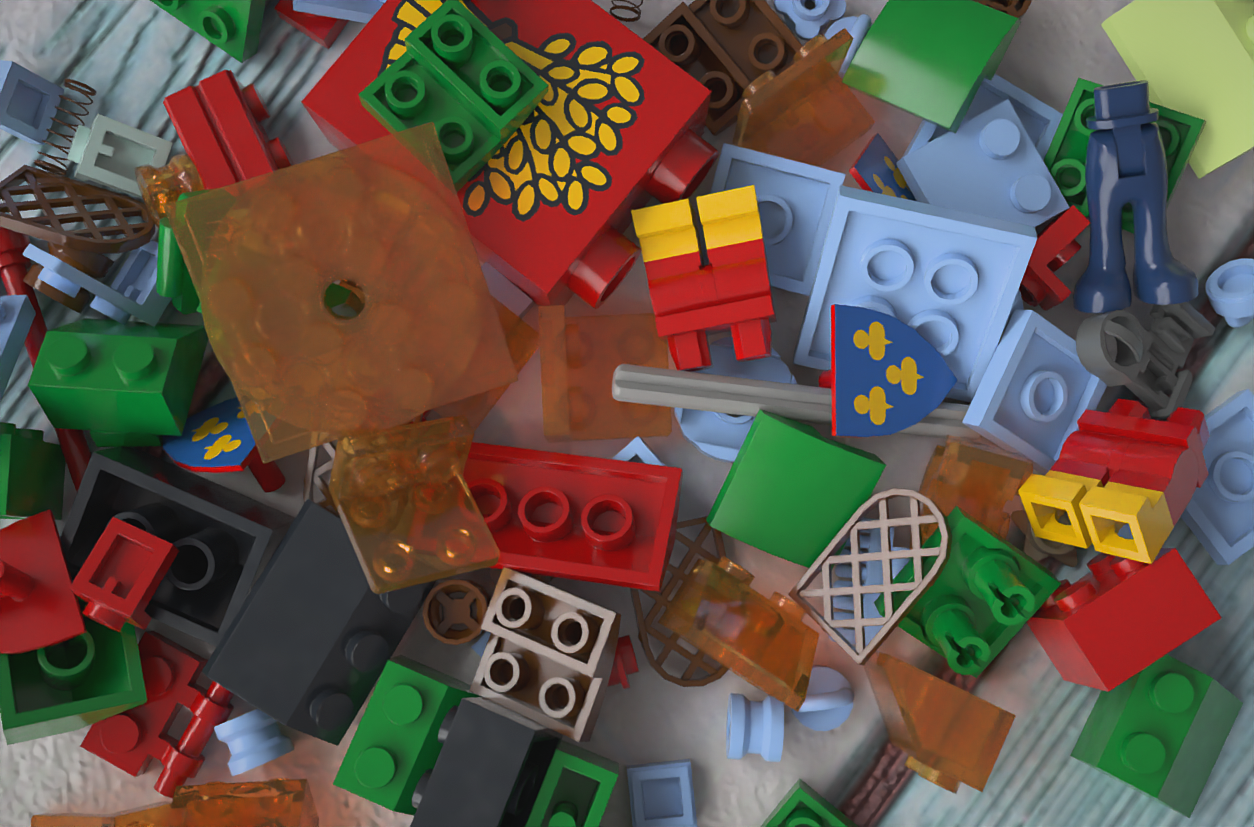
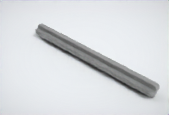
[612,364,982,442]

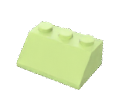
[1101,0,1254,179]

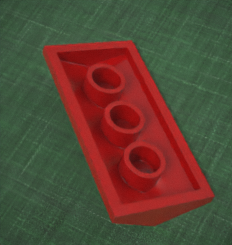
[404,437,683,592]

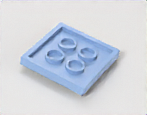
[793,185,1037,403]

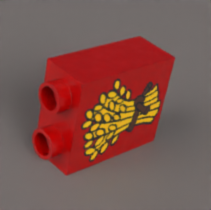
[301,0,719,318]

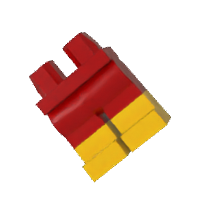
[631,185,777,372]
[1018,398,1210,564]

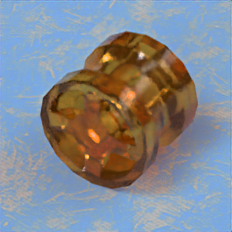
[135,153,205,228]

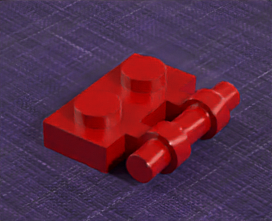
[80,631,234,798]

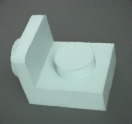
[67,114,173,202]

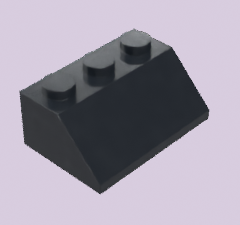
[60,446,295,647]
[202,498,440,746]
[410,697,563,827]

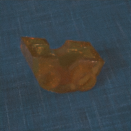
[909,434,1033,550]

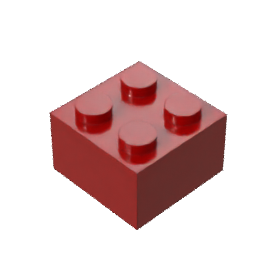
[1026,548,1222,692]

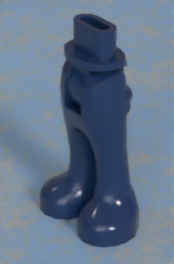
[1073,80,1199,314]

